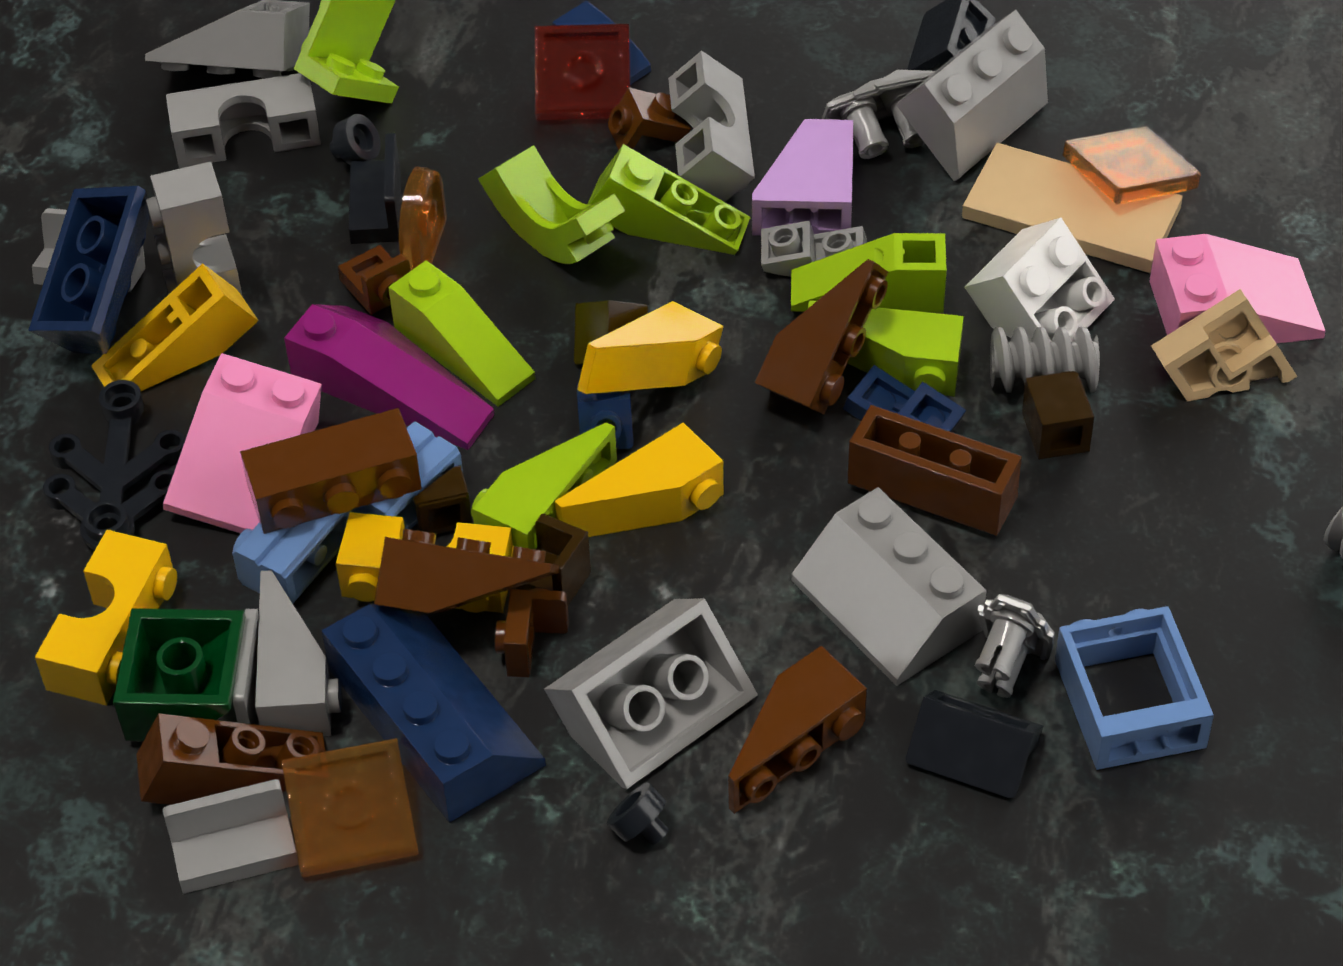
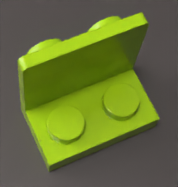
[293,0,399,104]

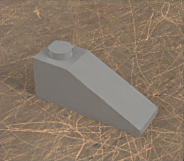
[255,570,342,736]

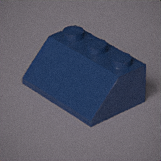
[28,186,150,354]

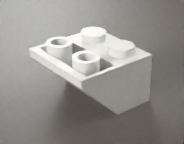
[965,218,1115,342]

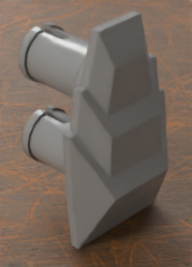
[822,70,935,159]
[974,594,1055,698]

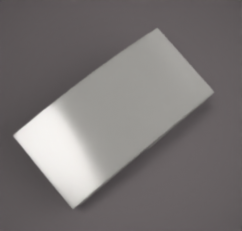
[761,221,867,277]

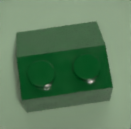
[113,608,246,741]

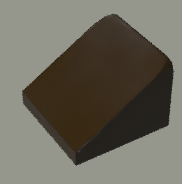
[414,465,472,535]

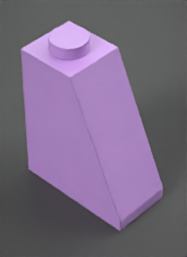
[752,119,853,236]

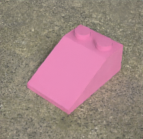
[1149,234,1326,344]
[163,353,322,534]

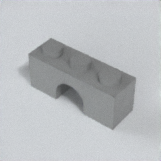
[668,51,755,202]
[166,73,321,168]
[146,161,243,297]

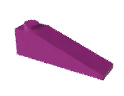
[284,304,494,450]

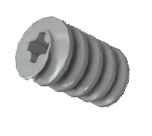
[990,327,1100,393]

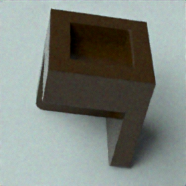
[574,300,648,365]
[1022,371,1094,460]
[516,514,591,606]

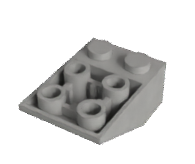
[145,0,310,78]

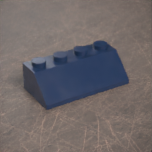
[322,604,546,823]

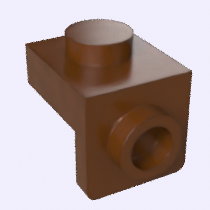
[608,88,691,150]
[337,245,411,315]
[495,588,569,677]

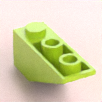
[588,144,750,255]
[791,233,947,313]

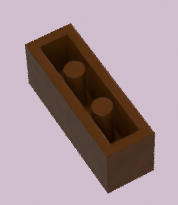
[848,405,1022,536]
[240,408,422,534]

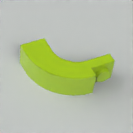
[478,145,625,264]

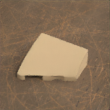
[1151,289,1297,402]

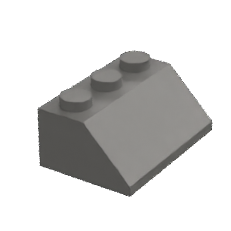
[896,9,1048,181]
[791,487,986,686]
[544,598,758,789]

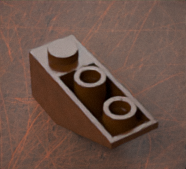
[755,259,888,414]
[374,528,559,613]
[728,646,867,814]
[136,713,330,805]

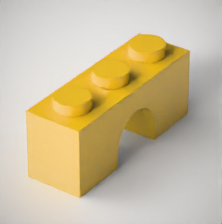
[336,512,513,613]
[35,530,177,706]

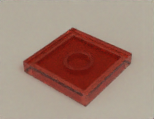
[535,24,630,120]

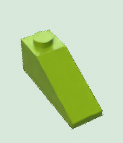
[388,260,536,407]
[808,300,964,397]
[471,423,617,550]

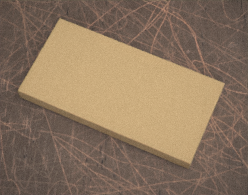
[962,143,1183,273]

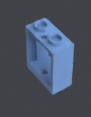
[1055,606,1214,770]

